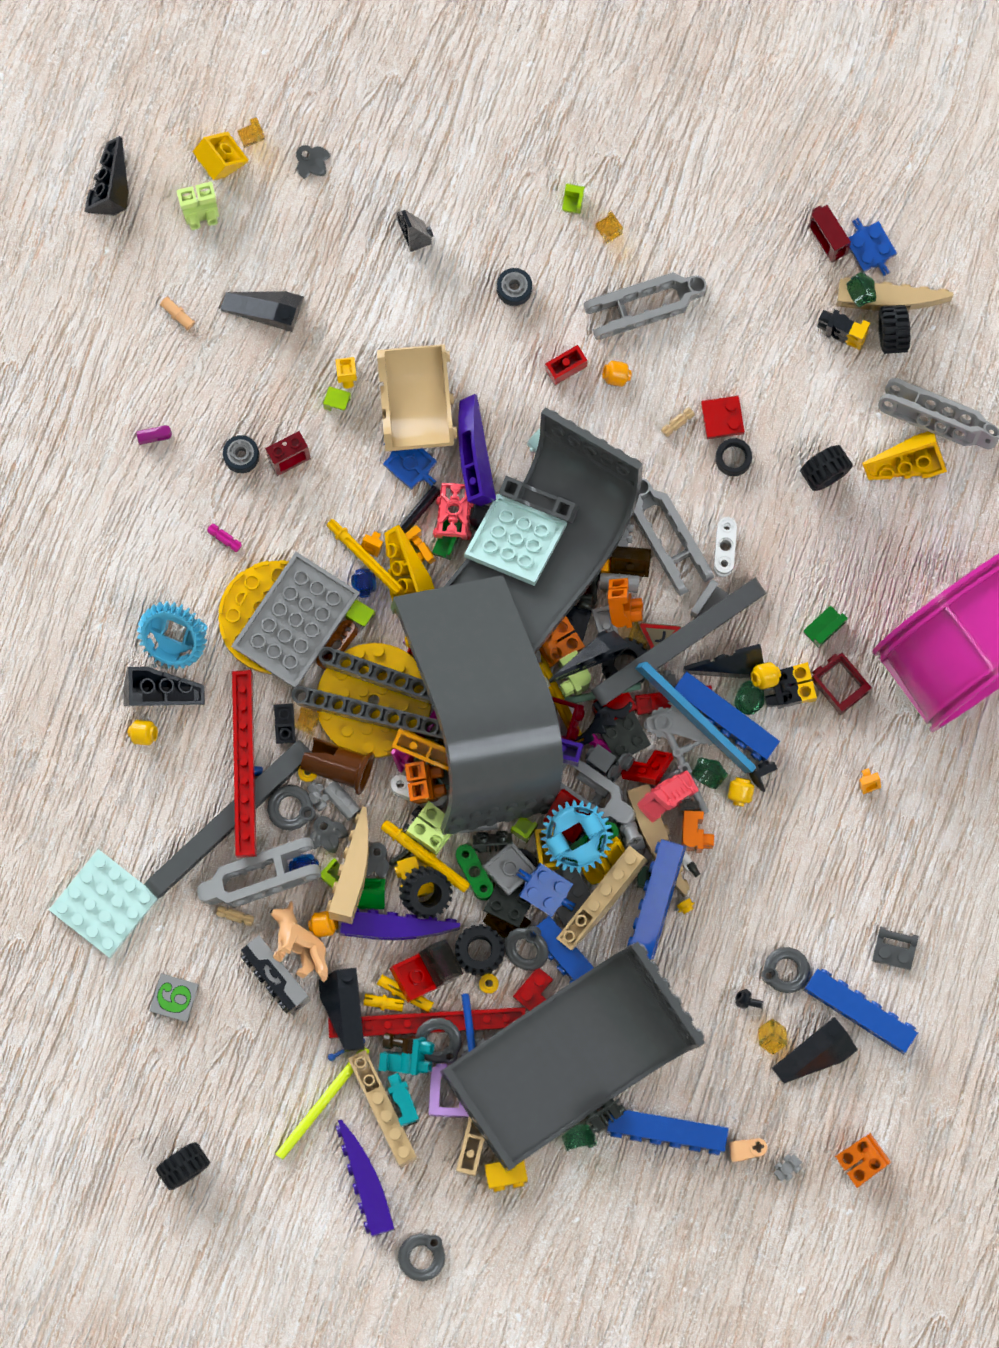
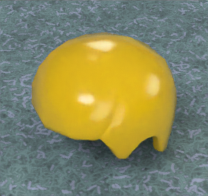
[582,856,611,885]

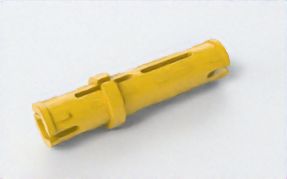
[377,974,434,1013]

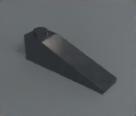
[549,630,629,684]
[772,1017,858,1084]

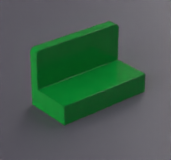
[432,519,462,560]
[803,606,848,648]
[358,878,385,909]

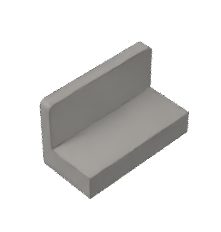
[690,579,730,618]

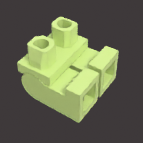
[176,181,219,230]
[558,650,591,698]
[406,801,452,856]

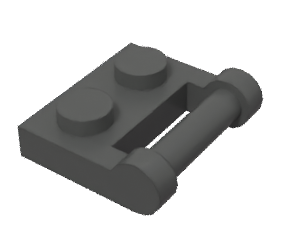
[872,926,919,970]

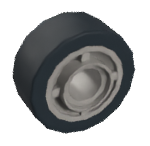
[497,268,532,306]
[223,435,260,473]

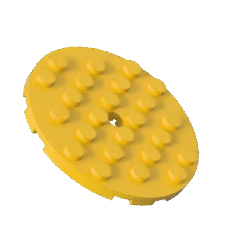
[218,560,289,674]
[316,643,432,758]

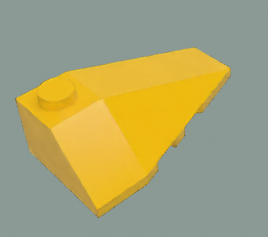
[862,431,947,480]
[384,525,435,601]

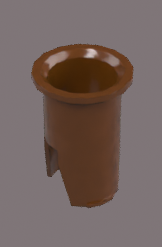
[301,737,375,795]

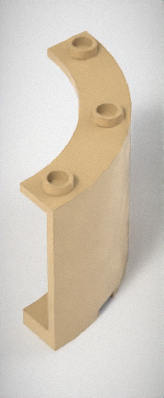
[377,344,457,452]

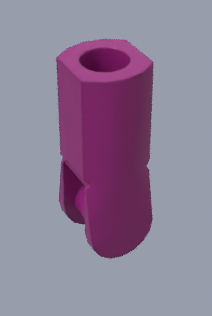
[136,425,172,445]

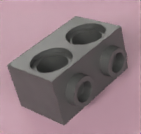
[585,744,617,777]

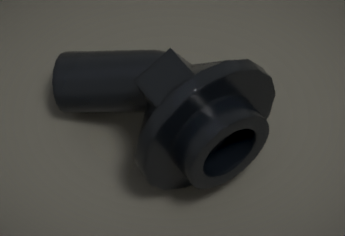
[735,989,764,1009]

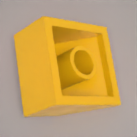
[192,132,249,181]

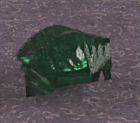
[846,271,876,307]
[734,681,765,715]
[692,758,728,789]
[562,1124,598,1151]

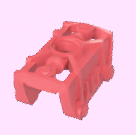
[433,483,474,540]
[637,770,699,823]

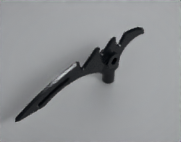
[574,701,632,746]

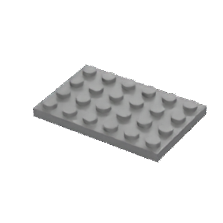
[231,552,360,688]

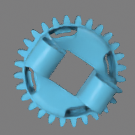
[137,601,207,669]
[541,800,613,873]

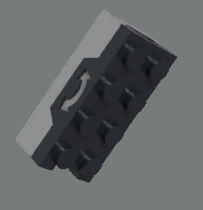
[241,935,311,1015]

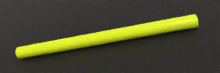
[275,1047,370,1160]

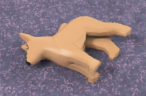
[270,901,328,982]

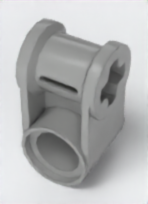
[620,821,646,851]

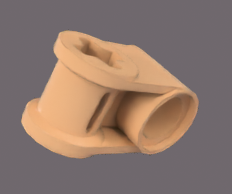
[728,1138,767,1162]

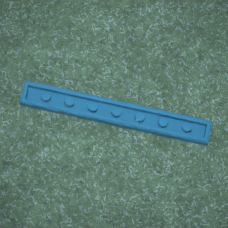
[635,662,756,773]

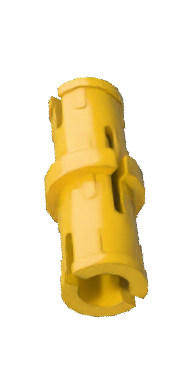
[363,993,404,1012]

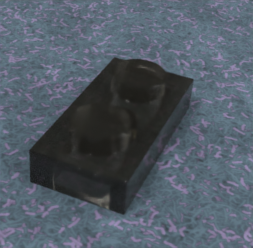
[677,798,700,816]

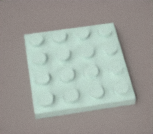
[464,494,567,586]
[49,849,158,958]

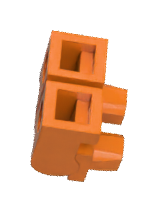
[608,578,643,628]
[539,616,585,668]
[405,761,447,804]
[682,811,714,853]
[835,1133,891,1188]

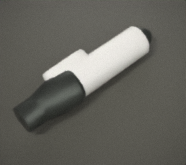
[682,851,701,877]

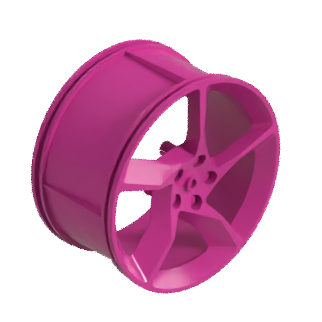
[872,553,999,732]

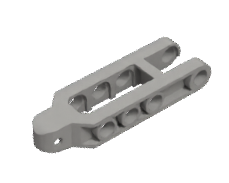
[583,272,707,340]
[878,378,999,449]
[633,478,714,596]
[559,760,636,825]
[197,837,321,908]

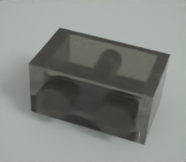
[419,939,464,988]

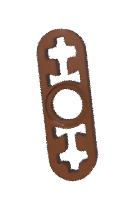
[316,620,358,670]

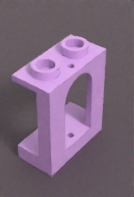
[429,1064,469,1118]

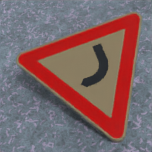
[639,623,681,649]

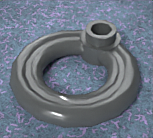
[267,785,316,831]
[504,926,549,971]
[761,947,810,993]
[415,1018,462,1063]
[398,1233,445,1282]

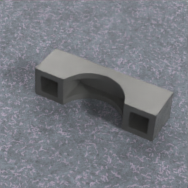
[499,476,580,524]

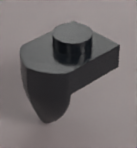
[470,505,490,531]
[749,760,778,792]

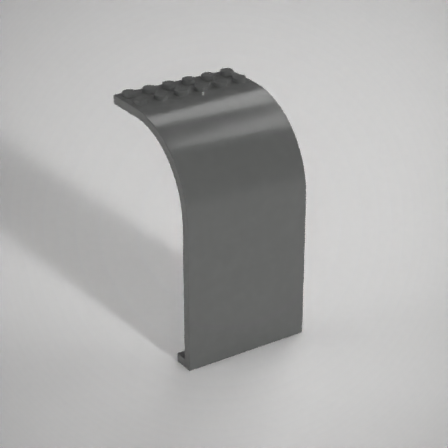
[444,407,643,654]
[391,575,563,835]
[440,941,705,1172]

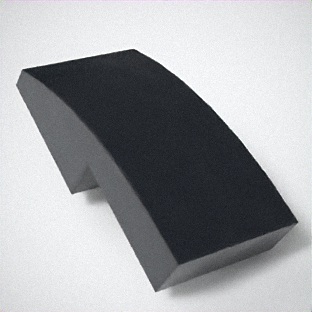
[274,703,296,744]

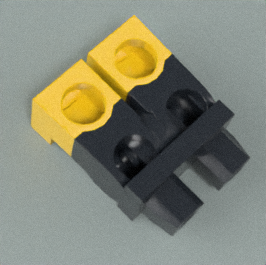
[817,309,870,350]
[763,662,817,709]

